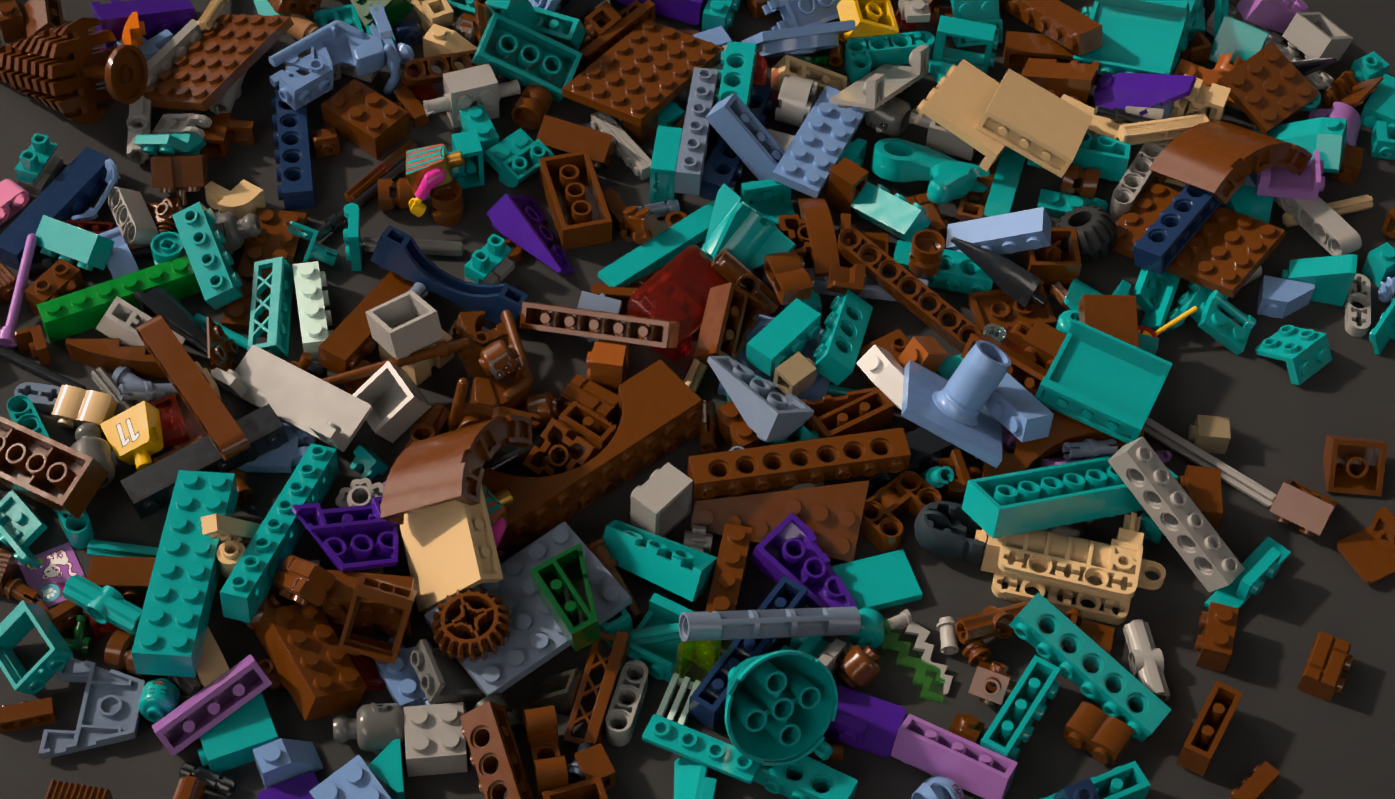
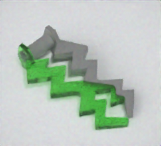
[882,609,953,702]

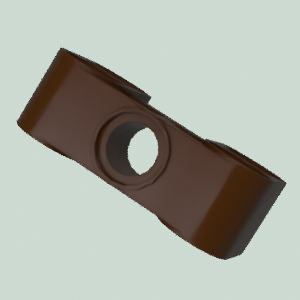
[859,471,942,553]
[524,705,569,799]

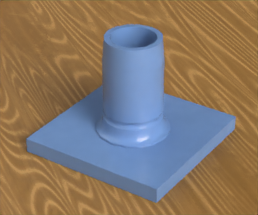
[901,340,1011,468]

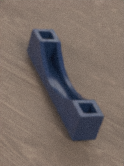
[370,225,529,325]

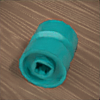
[151,231,187,265]

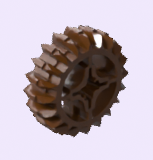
[431,586,511,663]

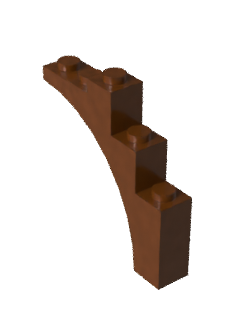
[982,407,1125,478]

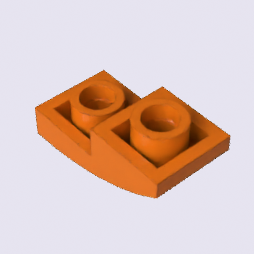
[122,12,146,48]

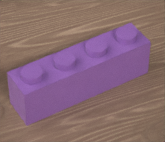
[152,654,272,757]
[891,714,1018,799]

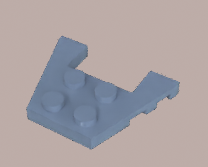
[39,656,146,759]

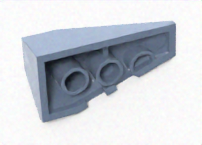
[707,356,814,442]

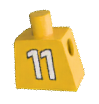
[100,401,164,471]

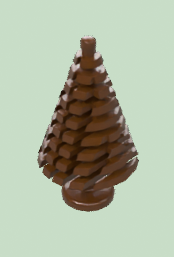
[0,17,148,124]

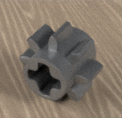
[683,525,713,554]

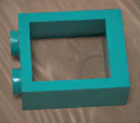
[932,15,999,74]
[649,126,683,204]
[0,600,74,696]

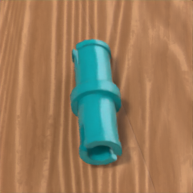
[920,466,954,488]

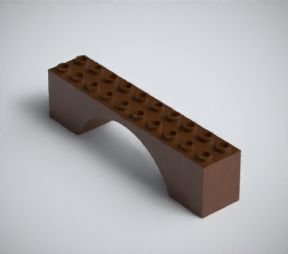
[481,359,702,564]

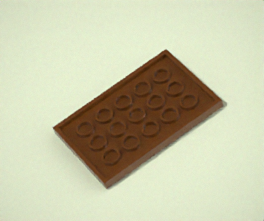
[142,13,294,111]
[562,19,724,127]
[1112,182,1285,298]

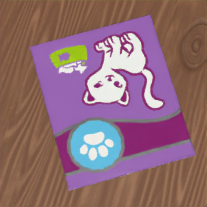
[18,542,86,608]

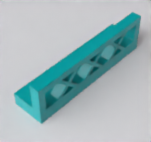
[247,256,294,359]

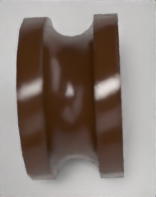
[962,639,992,667]

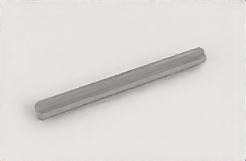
[1143,417,1277,508]

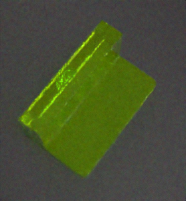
[676,640,721,678]

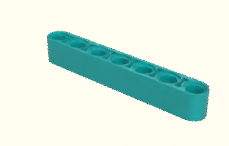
[7,395,95,549]

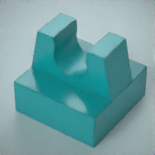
[350,444,389,480]

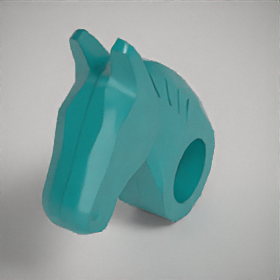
[871,138,990,205]

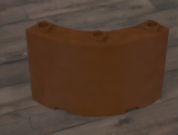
[1149,121,1313,204]
[380,415,532,525]

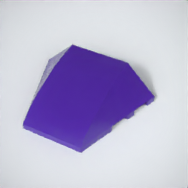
[291,496,398,572]

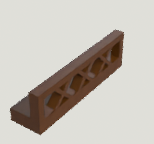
[578,0,656,69]
[563,630,631,747]

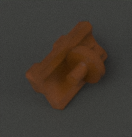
[935,449,982,504]

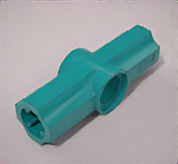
[62,575,142,636]

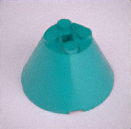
[725,650,838,766]

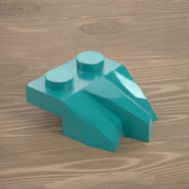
[134,134,207,156]

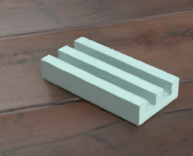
[656,672,701,726]

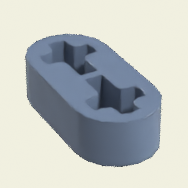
[14,382,61,413]

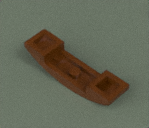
[956,162,997,221]
[798,197,840,277]

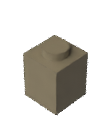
[773,351,817,396]
[1188,414,1231,454]

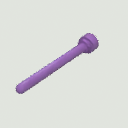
[0,233,37,348]

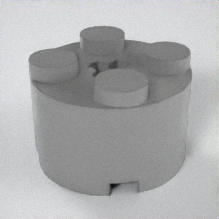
[775,74,819,127]

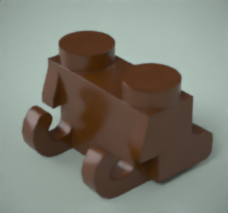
[620,206,668,244]

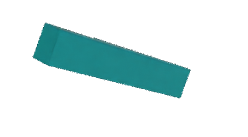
[982,147,1026,218]
[597,199,715,287]

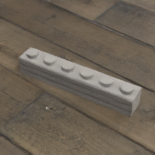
[590,111,652,180]

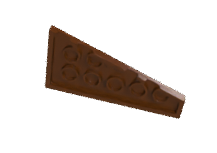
[690,480,870,562]

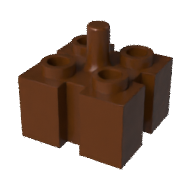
[150,154,209,206]

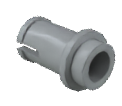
[936,616,959,655]

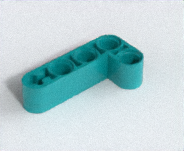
[844,31,935,84]

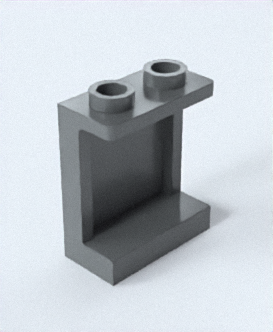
[409,639,486,703]

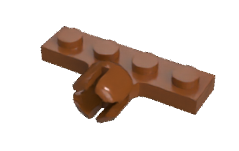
[1174,53,1244,111]

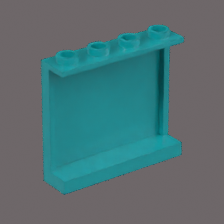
[1073,0,1190,76]
[1035,319,1173,444]

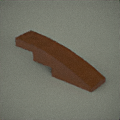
[66,338,168,379]

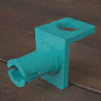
[287,221,339,267]

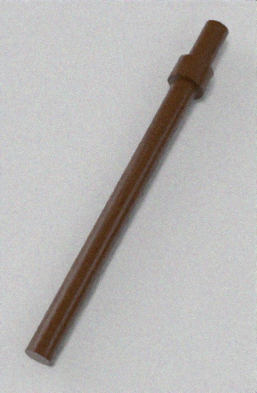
[322,337,470,386]

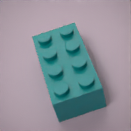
[472,12,583,103]

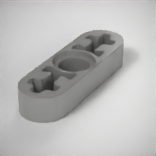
[1345,274,1371,337]

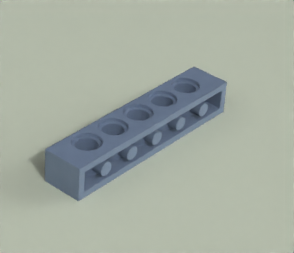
[675,67,718,195]

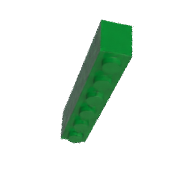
[37,255,201,343]

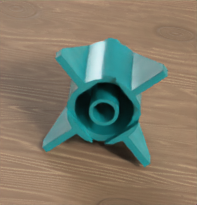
[699,184,796,271]

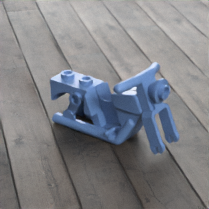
[269,4,414,110]

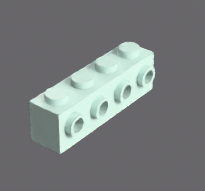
[292,261,333,361]

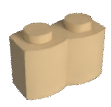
[51,385,118,432]

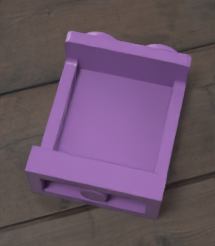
[1256,150,1325,201]

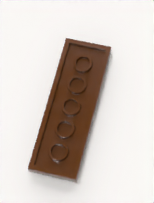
[221,208,308,334]

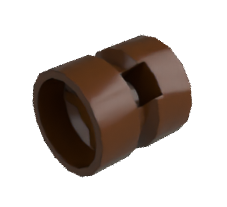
[511,84,553,130]
[1060,163,1101,200]
[378,178,415,211]
[430,180,464,226]
[908,229,945,278]
[104,629,149,678]

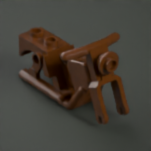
[446,310,541,440]

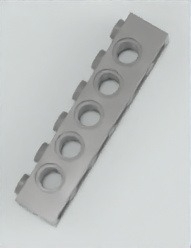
[1108,436,1245,592]

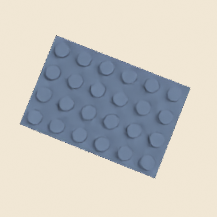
[424,521,632,696]

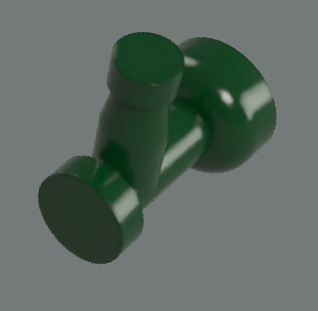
[46,615,92,655]

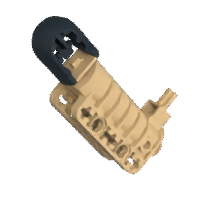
[914,501,1166,625]

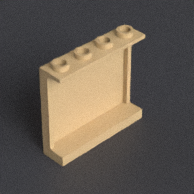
[914,59,1007,172]
[976,69,1093,178]
[400,484,503,612]

